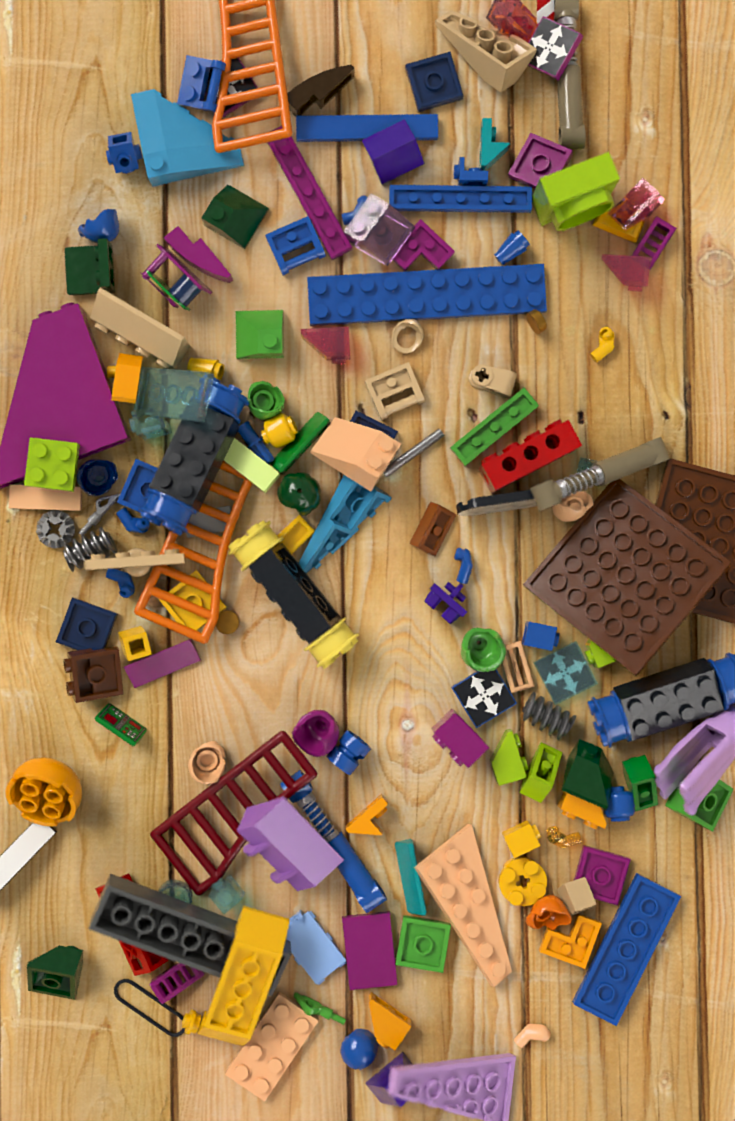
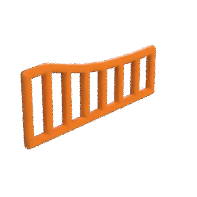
[212,0,293,153]
[134,461,253,644]

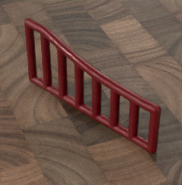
[150,731,318,896]

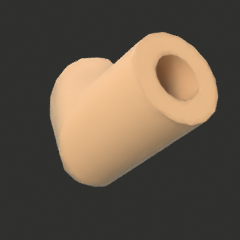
[514,1023,551,1048]

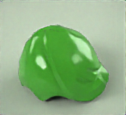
[247,381,285,421]

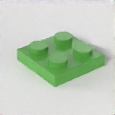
[395,915,451,973]

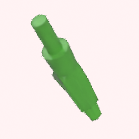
[294,992,346,1025]

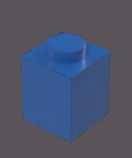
[522,621,560,651]

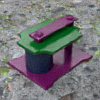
[140,244,213,311]

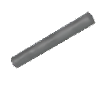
[384,429,444,477]

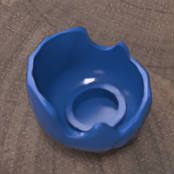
[340,1029,379,1070]

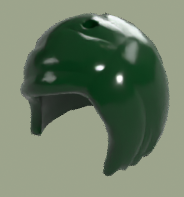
[277,472,321,516]

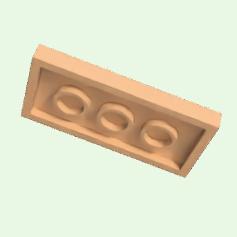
[225,991,319,1101]

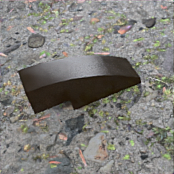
[287,65,355,117]

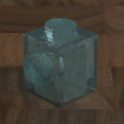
[209,875,245,914]

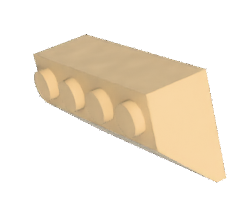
[90,288,190,370]

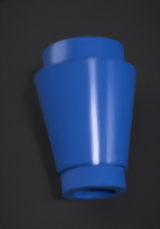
[494,230,530,265]

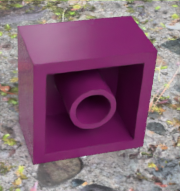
[432,709,489,768]

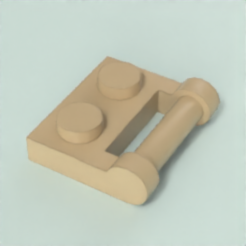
[365,362,425,421]

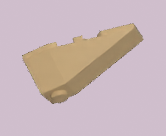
[435,11,537,92]

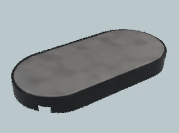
[456,490,537,516]

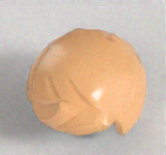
[552,491,593,522]
[187,741,226,784]

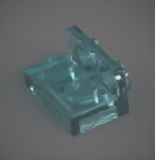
[129,410,172,440]

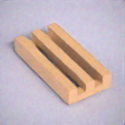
[502,641,534,693]

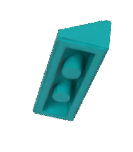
[395,839,427,915]

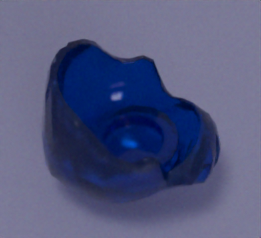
[76,459,118,496]

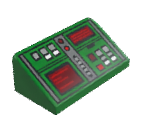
[95,703,147,746]

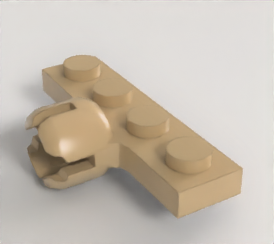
[85,548,185,577]

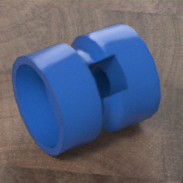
[326,729,371,775]

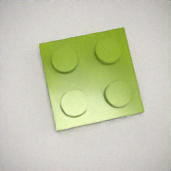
[24,437,80,492]

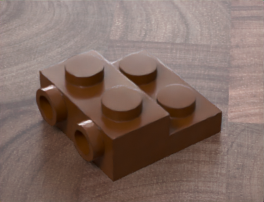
[63,647,124,703]

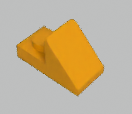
[346,794,388,835]

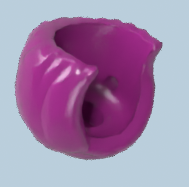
[292,710,339,757]

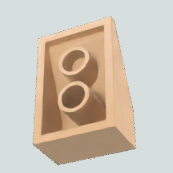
[310,417,401,492]

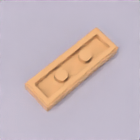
[9,484,83,511]

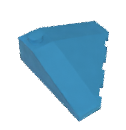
[131,89,244,187]

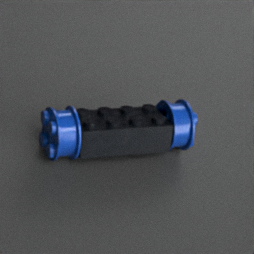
[138,376,249,536]
[587,652,735,748]

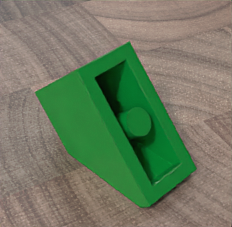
[622,755,658,812]

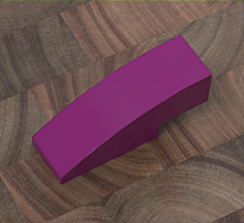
[164,226,233,283]

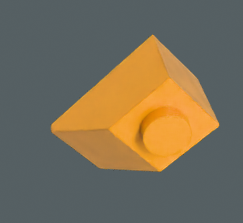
[369,992,412,1050]

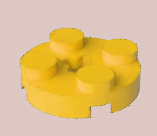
[498,856,547,906]

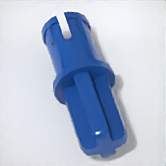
[237,421,274,464]

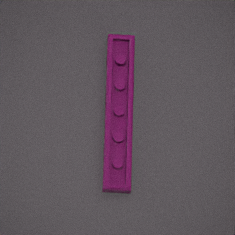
[267,126,353,261]

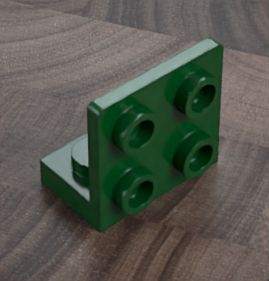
[64,238,115,296]

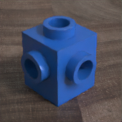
[106,132,142,173]

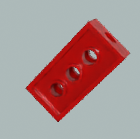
[478,419,582,494]

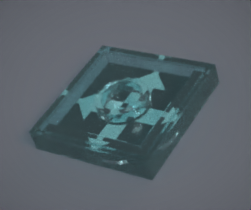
[533,641,598,705]

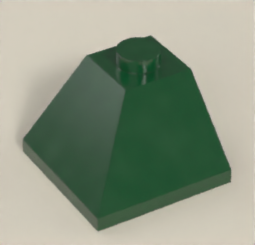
[201,184,269,249]
[561,739,614,809]
[27,945,83,1000]

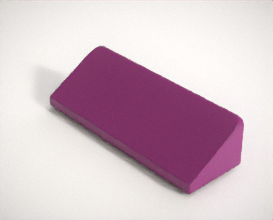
[124,639,201,688]

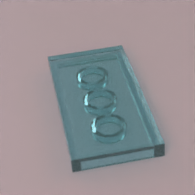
[133,367,214,423]

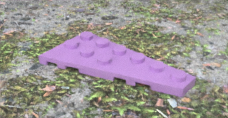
[388,1053,516,1121]

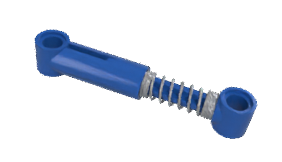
[280,770,387,913]

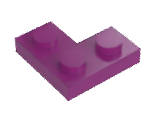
[388,219,455,271]

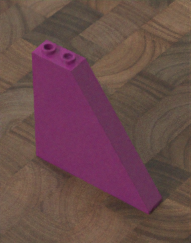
[0,302,131,489]

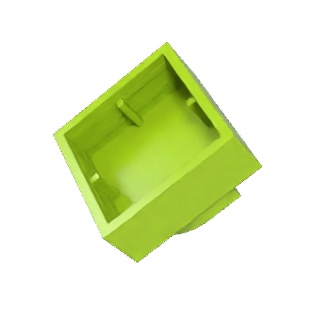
[532,152,620,232]

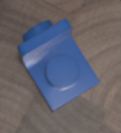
[454,157,488,186]

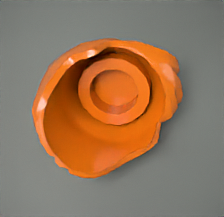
[525,895,572,930]

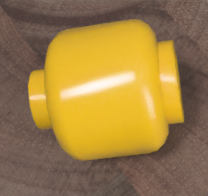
[261,413,298,448]

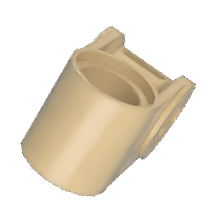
[469,364,517,398]

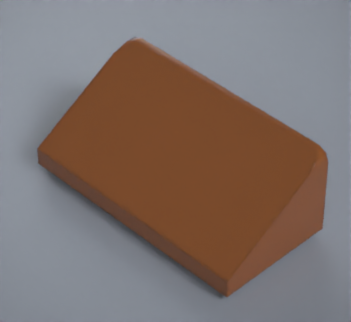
[410,502,457,556]

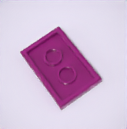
[342,911,397,990]

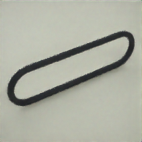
[114,979,185,1037]

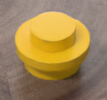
[182,1009,201,1035]

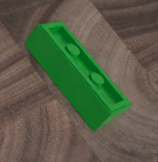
[270,412,330,475]

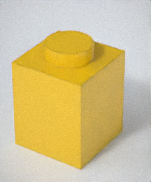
[118,626,152,661]
[501,820,541,859]

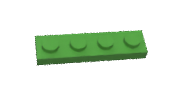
[450,388,539,466]

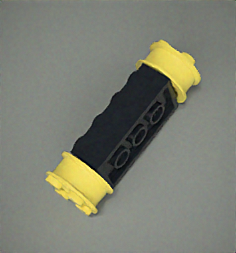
[228,520,359,669]

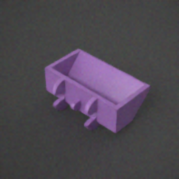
[237,797,344,891]

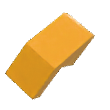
[111,353,143,404]

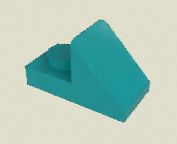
[479,118,510,171]

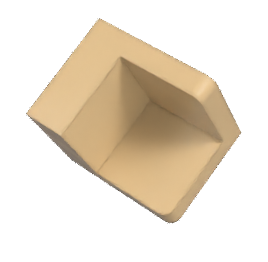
[557,877,597,916]

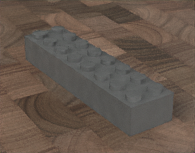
[89,873,292,997]

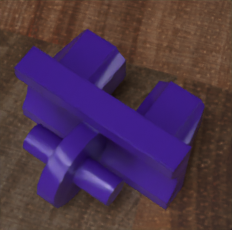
[424,582,467,624]

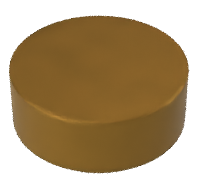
[526,309,547,334]
[216,610,240,634]

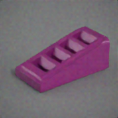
[630,216,677,270]
[149,962,205,1004]

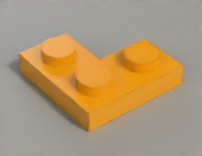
[539,913,602,969]

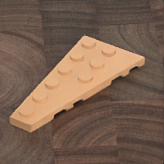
[414,824,512,987]

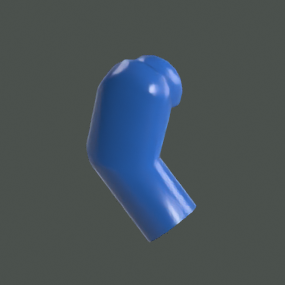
[116,507,150,534]
[454,548,473,584]

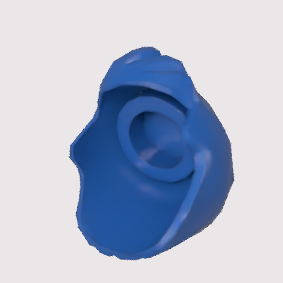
[78,209,119,243]

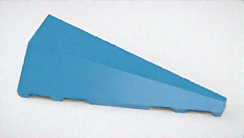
[299,475,392,573]

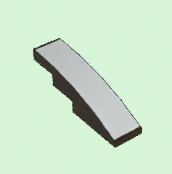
[0,823,57,891]

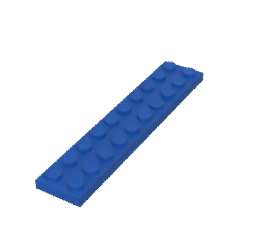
[307,264,547,326]

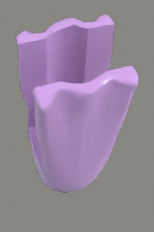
[654,704,735,815]

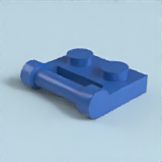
[177,55,226,112]
[265,216,326,275]

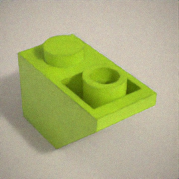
[490,729,529,786]

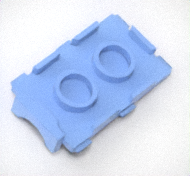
[286,910,347,985]

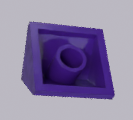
[362,119,425,185]

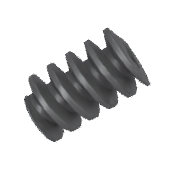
[63,527,118,572]
[522,692,576,740]

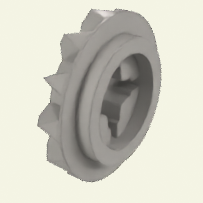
[36,510,75,548]

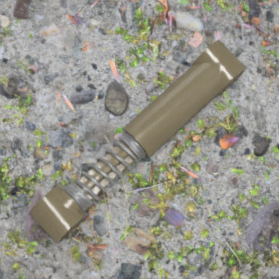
[554,0,586,149]
[530,437,670,511]

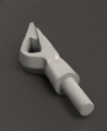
[79,493,121,535]

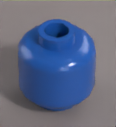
[603,786,635,822]

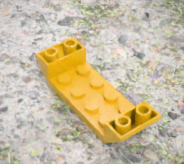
[197,906,290,1046]

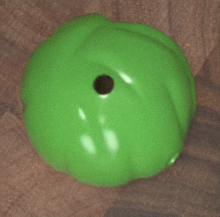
[461,627,506,672]

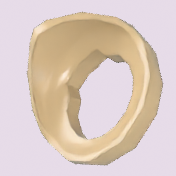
[391,319,424,354]

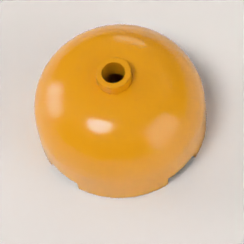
[5,757,82,827]

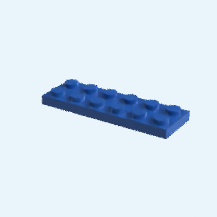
[572,873,681,1026]

